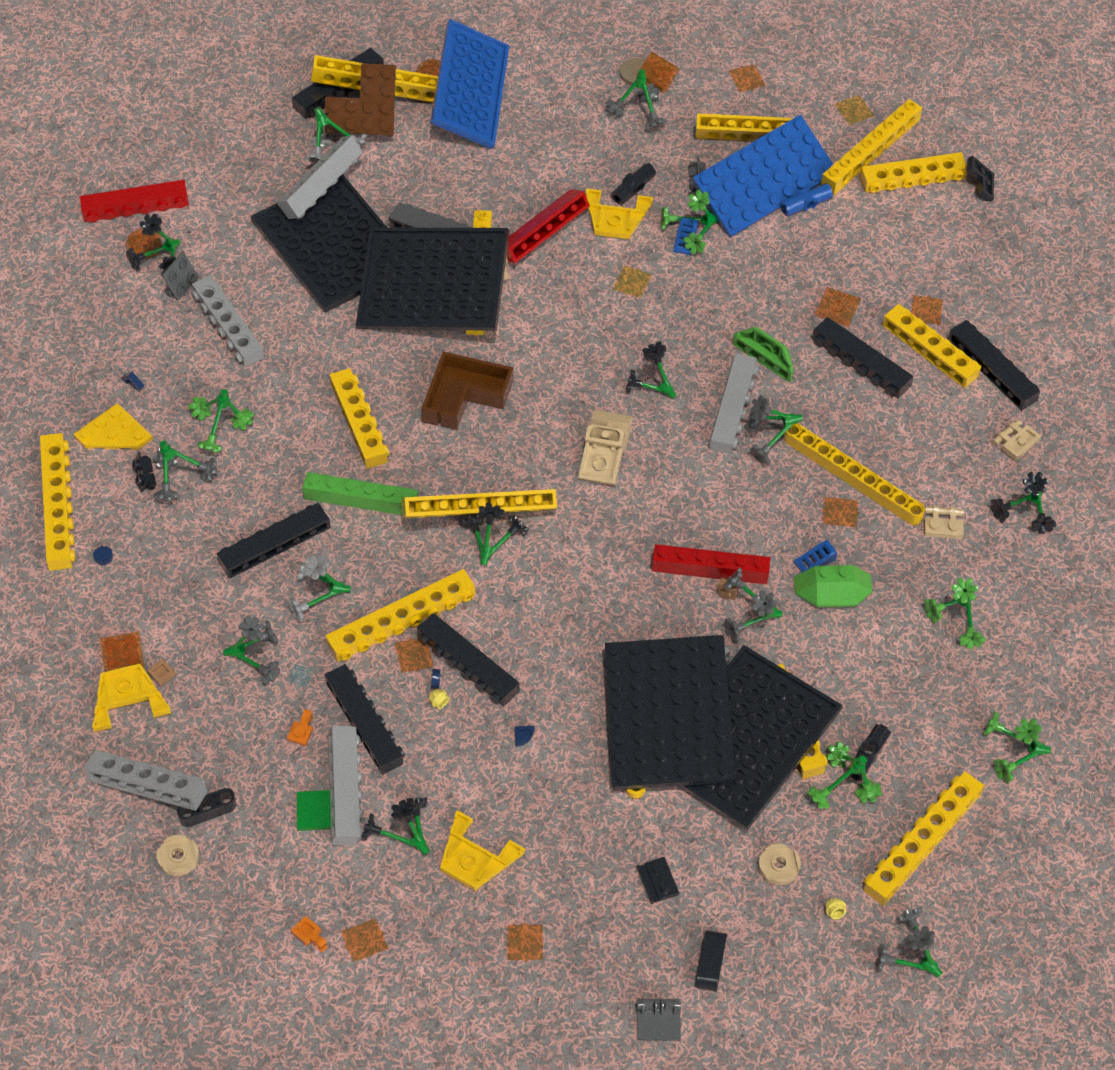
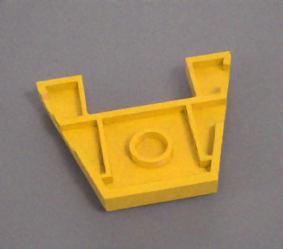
[586,188,653,239]
[92,664,171,732]
[440,810,525,891]

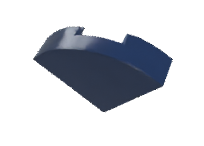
[121,371,144,390]
[515,726,535,747]

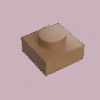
[717,578,739,601]
[147,659,176,687]

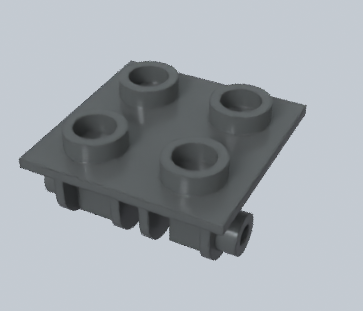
[162,251,198,301]
[637,998,681,1041]

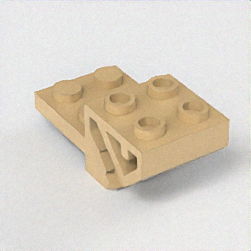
[578,410,633,486]

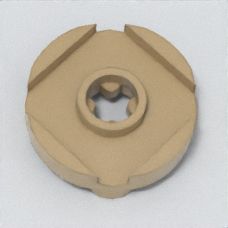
[156,835,199,876]
[758,844,801,885]

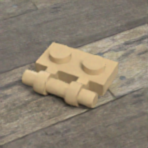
[992,419,1041,461]
[924,505,964,539]

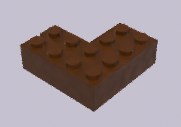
[324,63,396,136]
[421,351,514,430]

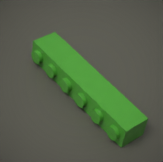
[302,472,419,515]

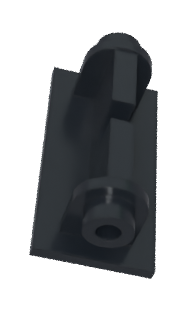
[132,452,157,493]

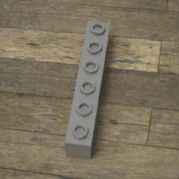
[191,275,264,367]
[84,750,207,811]

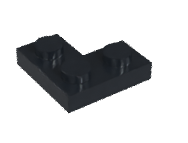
[966,155,995,202]

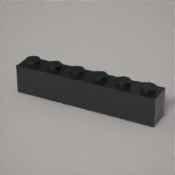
[292,47,384,119]
[812,317,914,399]
[948,320,1040,411]
[216,502,331,579]
[417,613,520,707]
[324,664,405,775]

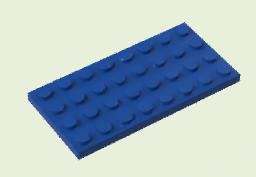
[430,19,510,149]
[691,114,833,237]

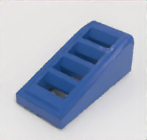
[673,218,698,255]
[794,540,837,573]

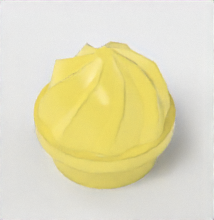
[429,689,450,710]
[826,897,846,919]

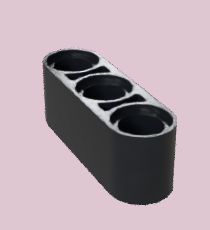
[177,788,237,827]
[696,930,727,992]

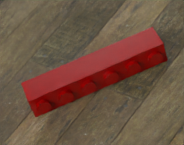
[80,179,189,222]
[507,189,590,263]
[652,544,771,585]

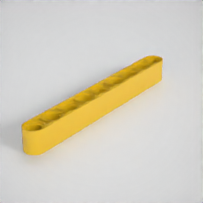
[783,423,925,525]

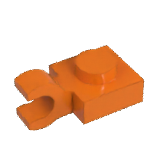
[287,709,314,747]
[291,916,328,952]

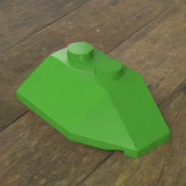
[732,326,793,383]
[794,565,873,607]

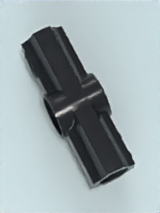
[611,163,656,204]
[847,724,891,781]

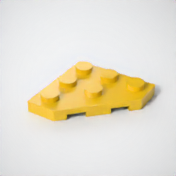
[73,403,153,450]

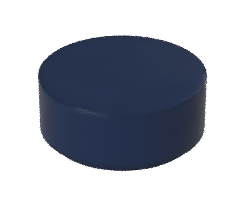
[93,546,113,566]
[431,669,441,689]

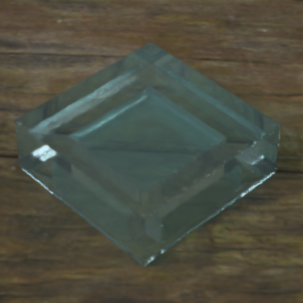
[288,664,314,688]

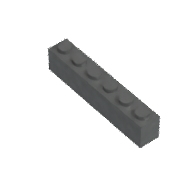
[388,202,473,228]

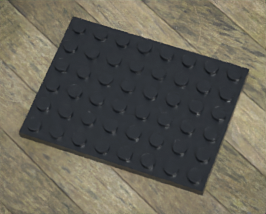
[251,175,387,313]
[356,227,510,331]
[605,635,736,790]
[679,645,843,831]

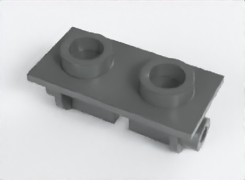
[688,156,706,192]

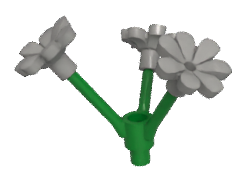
[306,107,367,162]
[287,555,351,623]

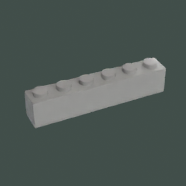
[277,136,363,219]
[710,353,759,455]
[328,725,363,846]

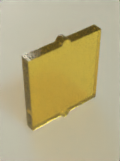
[835,95,874,125]
[613,266,652,298]

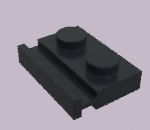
[636,857,679,904]

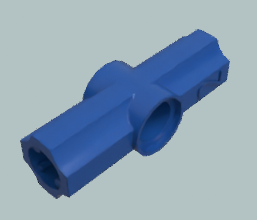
[780,184,833,216]

